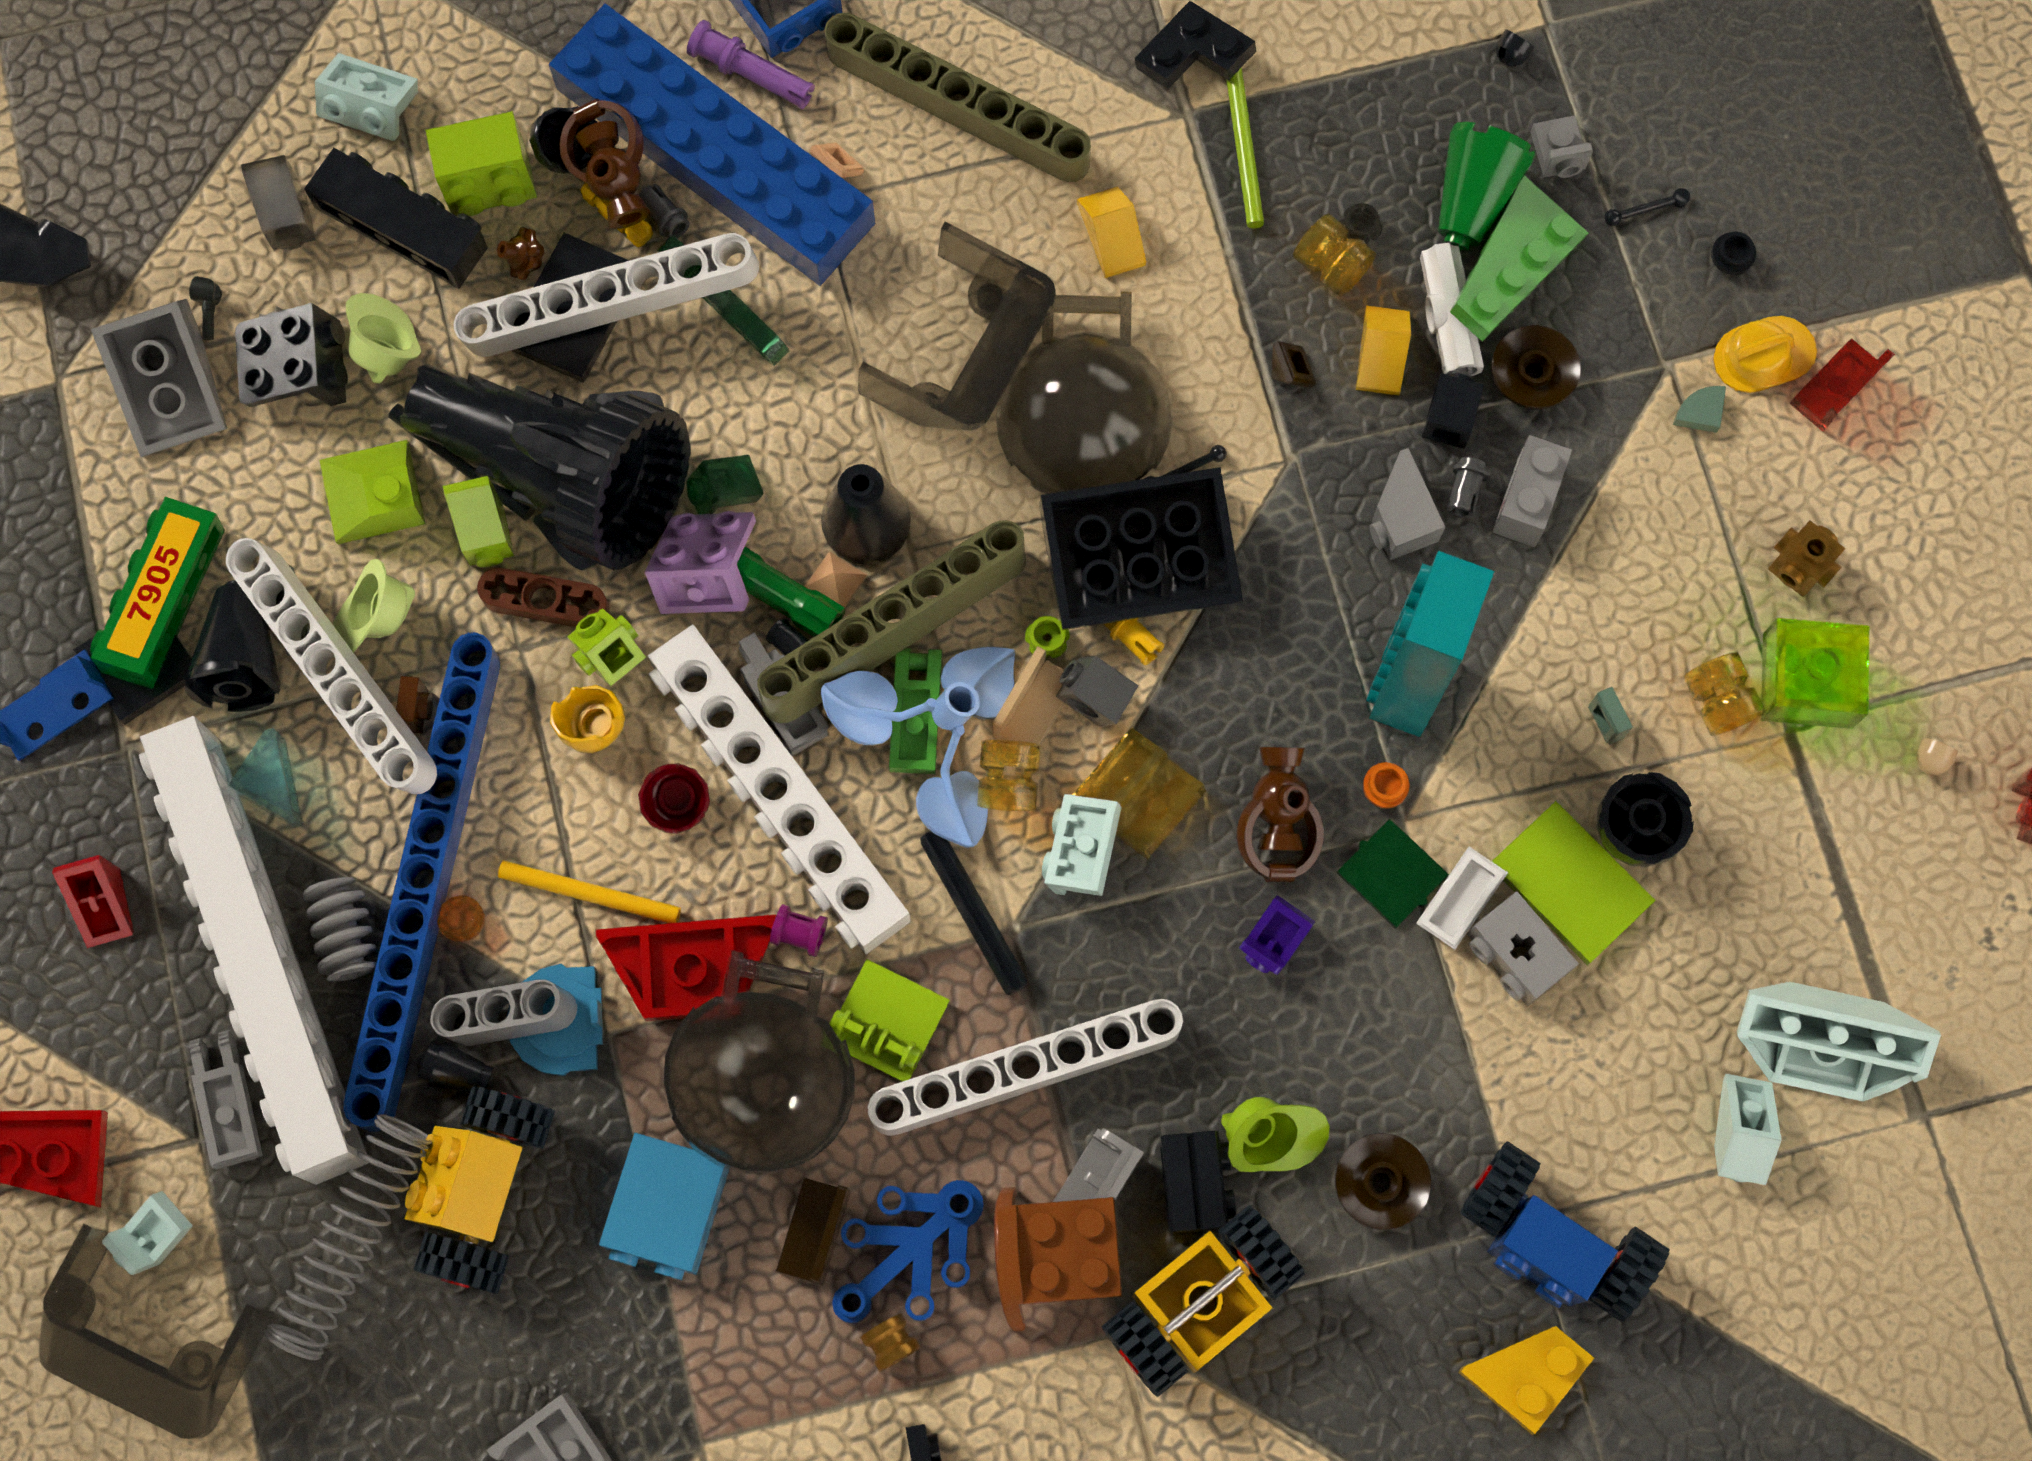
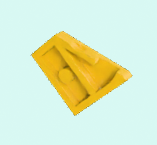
[1458,1326,1594,1435]

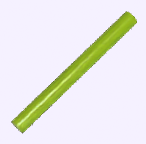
[1226,67,1264,229]

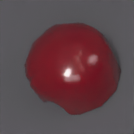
[638,763,710,834]

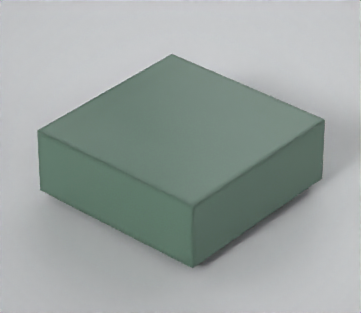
[1588,687,1633,745]

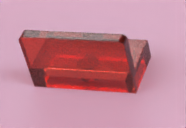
[1790,338,1895,432]

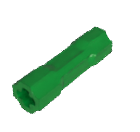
[737,547,845,637]

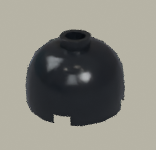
[1596,772,1694,867]

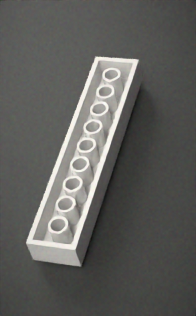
[139,716,369,1185]

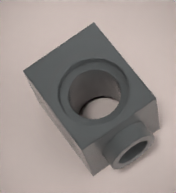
[1056,656,1139,726]

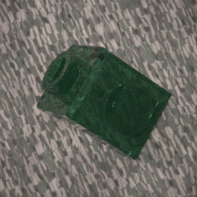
[686,455,764,514]

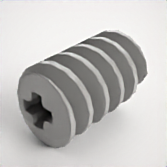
[303,877,377,982]

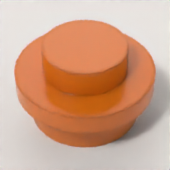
[1363,762,1410,809]

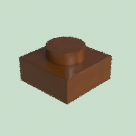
[396,676,433,734]

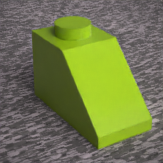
[443,476,514,567]

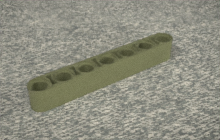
[825,13,1091,182]
[757,520,1026,723]

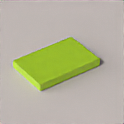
[1492,801,1656,966]

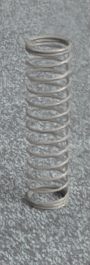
[264,1114,432,1361]

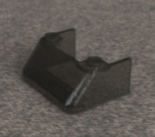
[858,221,1056,430]
[38,1224,275,1439]

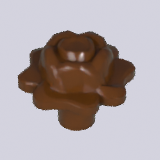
[497,227,545,280]

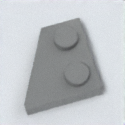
[487,1393,612,1461]

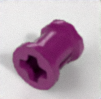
[770,904,828,957]

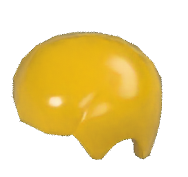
[550,685,625,753]

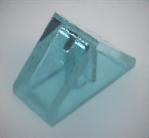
[228,728,303,828]

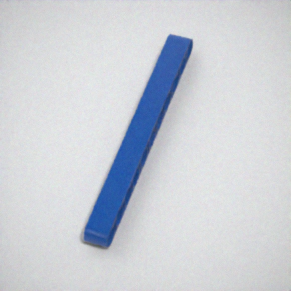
[343,632,500,1132]

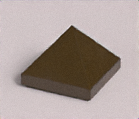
[1271,341,1316,388]

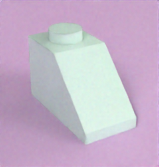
[1714,1073,1782,1185]

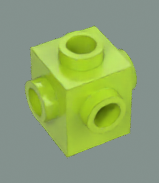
[567,608,646,686]

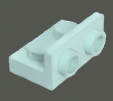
[315,53,418,141]
[1042,794,1122,896]

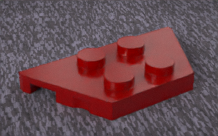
[596,914,776,1021]

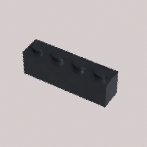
[304,147,488,289]

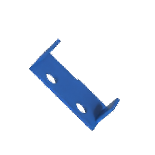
[0,649,114,761]

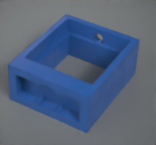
[729,0,842,58]

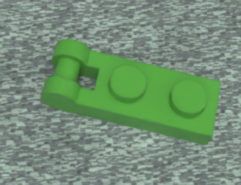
[889,648,942,774]

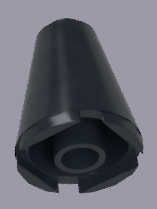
[821,464,911,564]
[185,580,281,712]

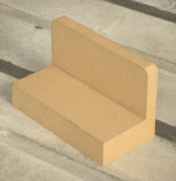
[993,646,1065,758]

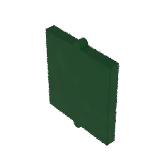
[1337,819,1449,929]

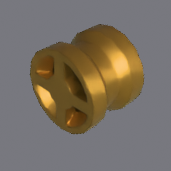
[860,1313,921,1372]

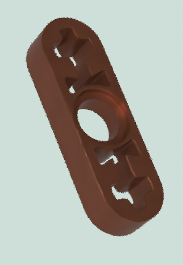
[477,568,610,627]

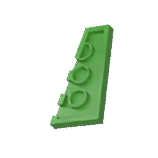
[1450,175,1588,342]

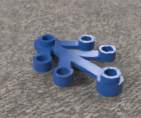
[832,1180,983,1324]

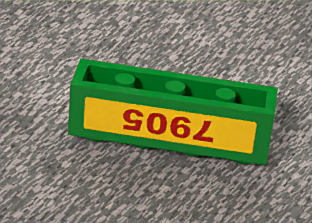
[90,497,225,689]

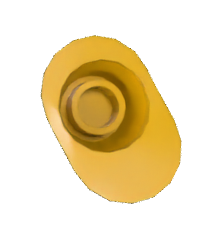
[1713,315,1817,393]

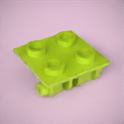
[824,959,950,1082]

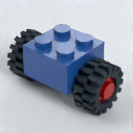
[1460,1141,1670,1322]

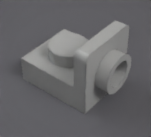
[1530,115,1593,178]

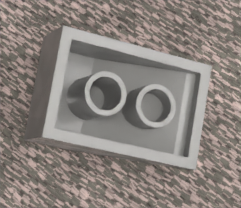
[91,299,227,457]

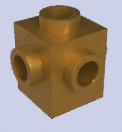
[1768,520,1846,597]

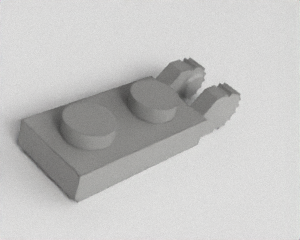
[189,1030,263,1170]

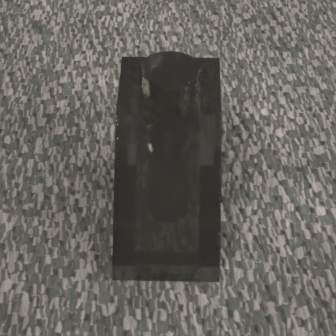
[241,155,316,250]

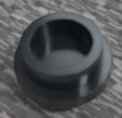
[1711,231,1756,275]

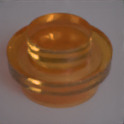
[437,895,485,942]

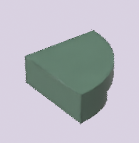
[1673,386,1726,433]

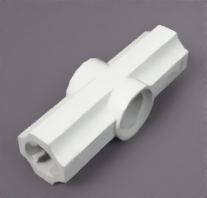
[1420,243,1484,377]

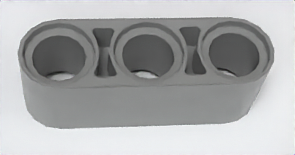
[430,979,578,1046]

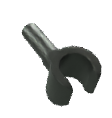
[189,276,222,340]

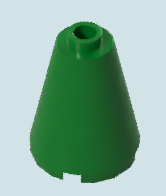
[1438,122,1536,251]

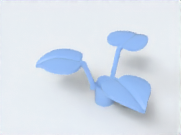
[821,647,1015,848]

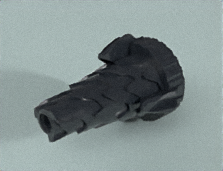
[400,364,691,570]

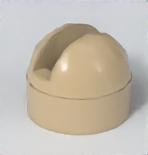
[1916,738,1958,775]

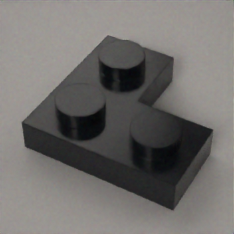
[1134,1,1257,89]

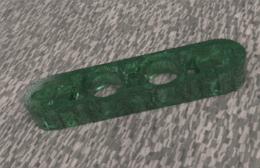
[656,235,790,366]

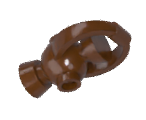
[560,98,650,229]
[1237,747,1324,882]

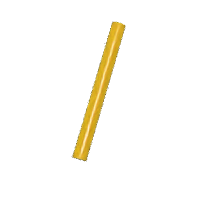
[498,860,681,923]

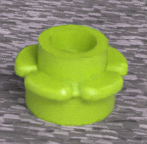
[1025,616,1070,658]

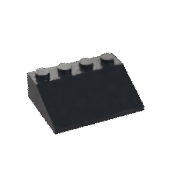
[1039,467,1243,630]

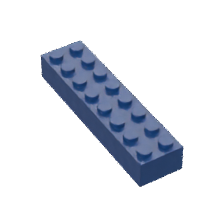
[548,3,876,286]

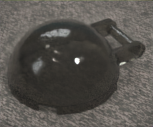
[996,290,1172,494]
[663,950,855,1175]

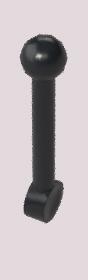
[1604,188,1690,226]
[1144,445,1227,479]

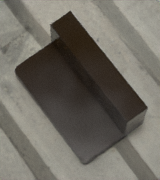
[776,1178,851,1286]

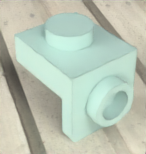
[102,1191,193,1275]

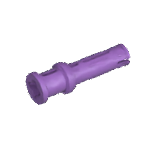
[686,20,815,109]

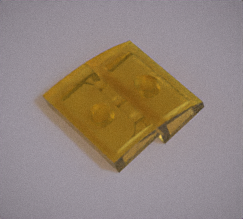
[1072,727,1206,860]

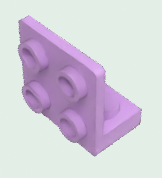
[645,511,756,614]

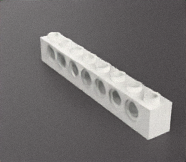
[648,624,911,955]

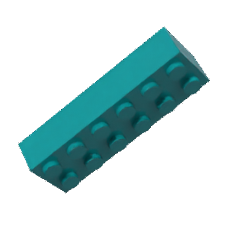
[1366,551,1495,737]

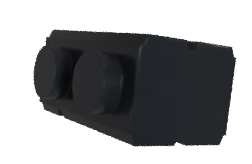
[1159,1130,1236,1236]

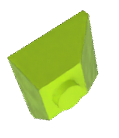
[319,440,426,544]

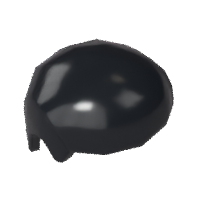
[529,106,598,174]

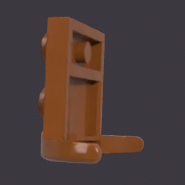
[994,1187,1122,1332]

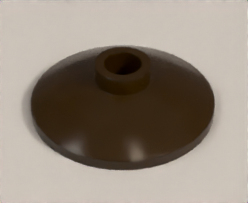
[1491,325,1581,410]
[1335,1133,1431,1230]

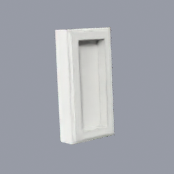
[1416,847,1508,950]

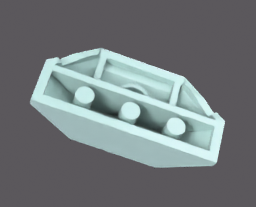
[1737,982,1941,1102]

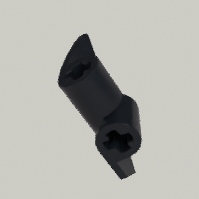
[0,203,91,287]

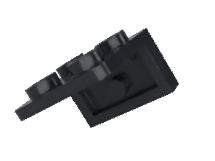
[235,303,348,407]

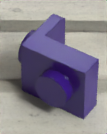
[1239,895,1316,975]

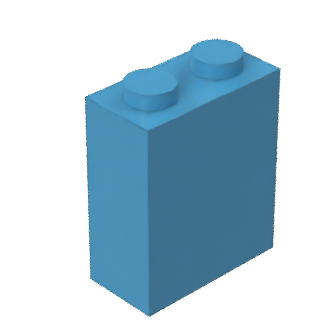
[599,1133,731,1281]

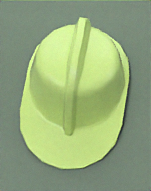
[346,293,421,384]
[333,559,415,658]

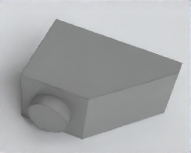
[1369,448,1445,560]

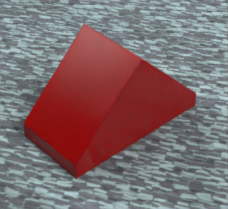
[52,855,134,948]

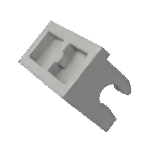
[1053,1128,1144,1202]

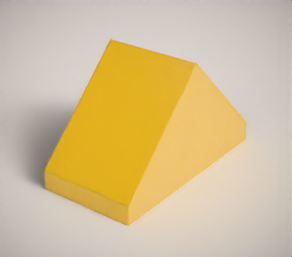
[1077,186,1146,278]
[1355,305,1411,396]

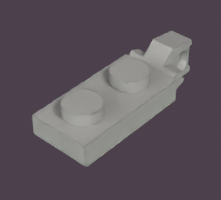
[738,633,829,756]

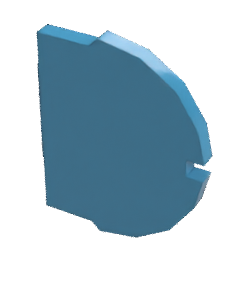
[507,963,603,1076]

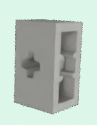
[1467,891,1579,1006]

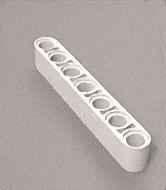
[454,233,759,357]
[226,538,437,795]
[868,999,1183,1136]

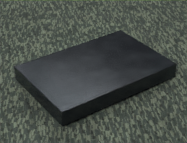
[511,232,629,383]

